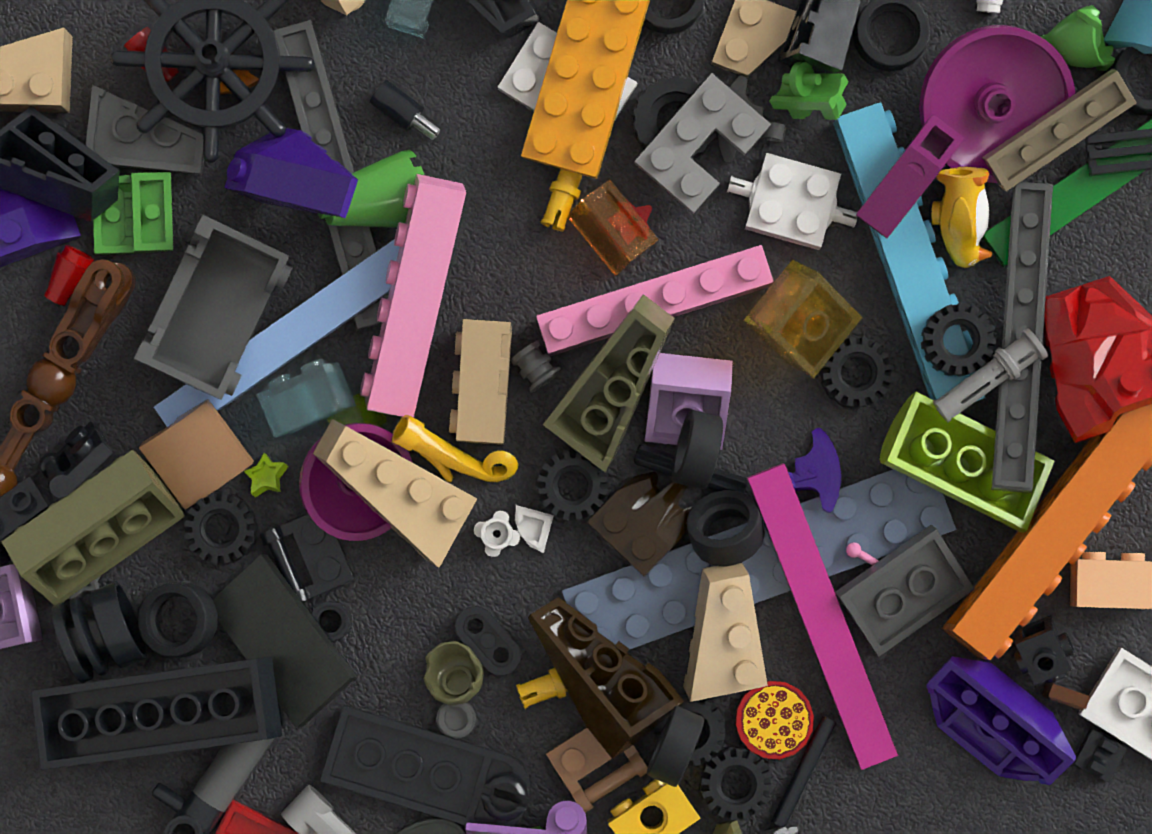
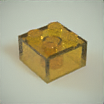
[743,259,863,378]

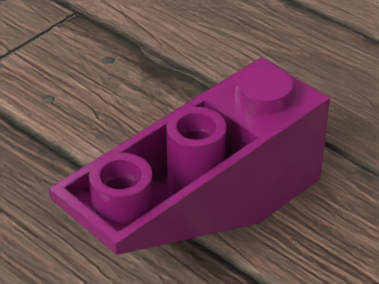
[856,114,965,239]

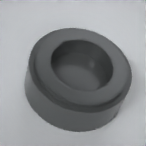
[436,702,476,739]

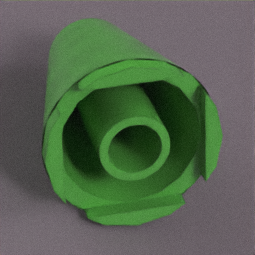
[317,150,424,228]

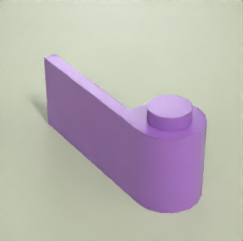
[465,801,587,834]

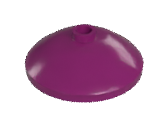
[299,423,413,541]

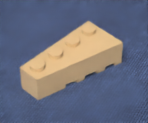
[313,419,477,568]

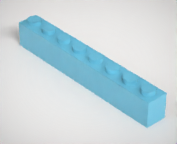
[833,102,985,401]

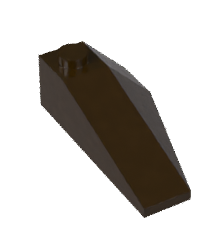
[528,597,684,759]

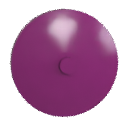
[919,25,1075,183]

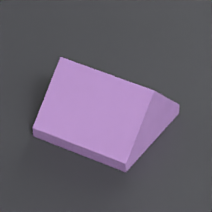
[0,564,43,649]

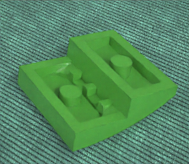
[93,172,173,255]

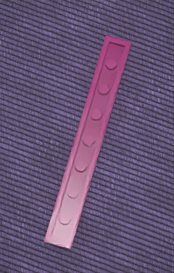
[747,463,898,770]

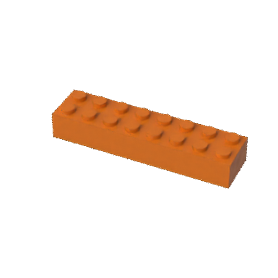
[941,404,1152,661]

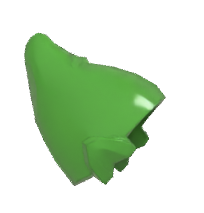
[1040,5,1115,71]

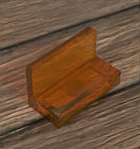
[568,179,659,276]

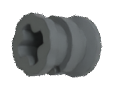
[510,340,562,393]

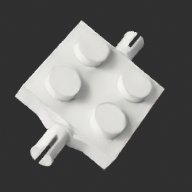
[727,153,857,250]

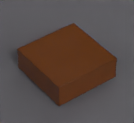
[1042,683,1090,710]

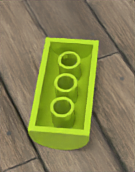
[880,392,1055,533]

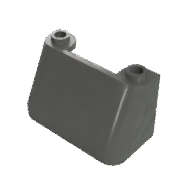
[134,215,292,400]

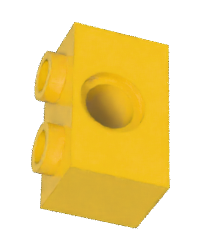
[608,779,701,834]

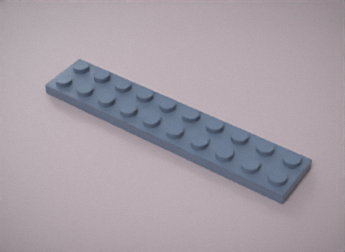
[562,469,956,650]

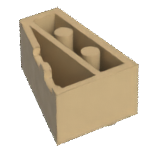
[0,28,72,113]

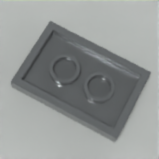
[835,525,975,657]

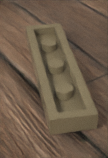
[982,69,1137,191]

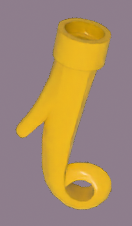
[392,414,518,482]

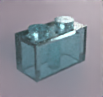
[257,359,356,438]

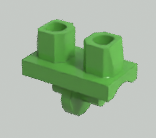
[769,62,848,120]

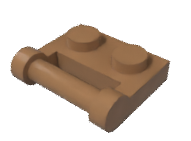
[546,727,648,813]

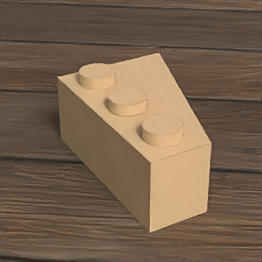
[449,319,512,445]
[683,563,768,702]

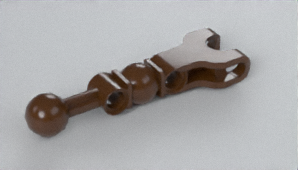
[0,260,136,497]

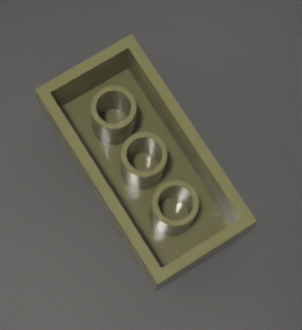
[1,450,185,605]

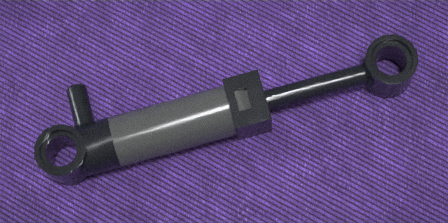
[152,601,352,834]

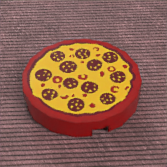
[735,681,814,759]

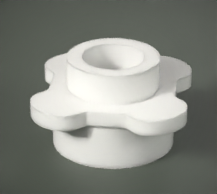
[474,511,520,557]

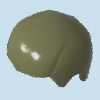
[423,641,484,706]

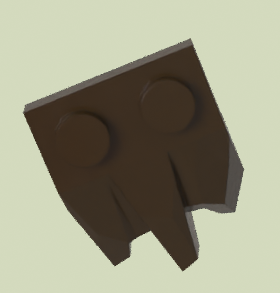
[587,471,692,577]

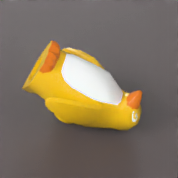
[932,167,992,268]

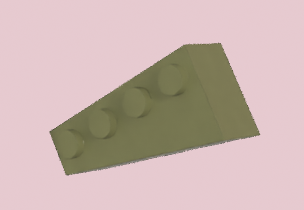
[543,294,675,473]

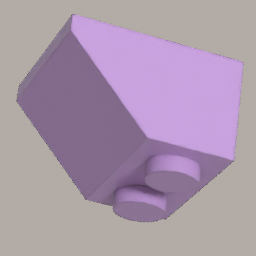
[645,353,733,450]

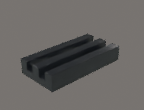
[1085,128,1152,176]

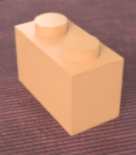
[1070,552,1152,609]

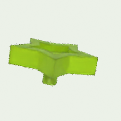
[244,453,289,497]

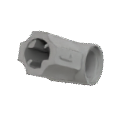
[281,785,356,834]

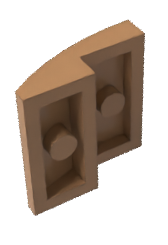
[139,399,254,510]

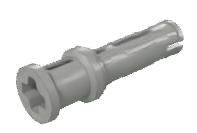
[933,328,1048,422]

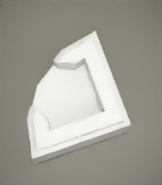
[515,505,554,553]

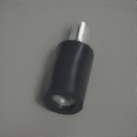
[370,80,440,140]

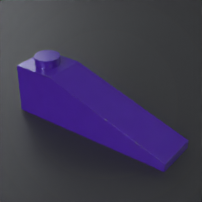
[224,128,358,218]

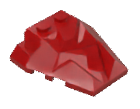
[1043,276,1152,443]

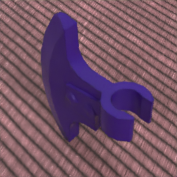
[788,428,841,513]

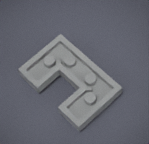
[634,73,771,214]

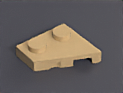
[711,0,796,78]

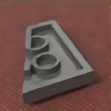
[85,85,204,175]

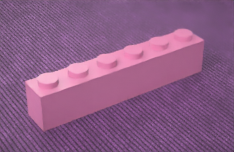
[360,174,466,418]
[536,245,774,356]

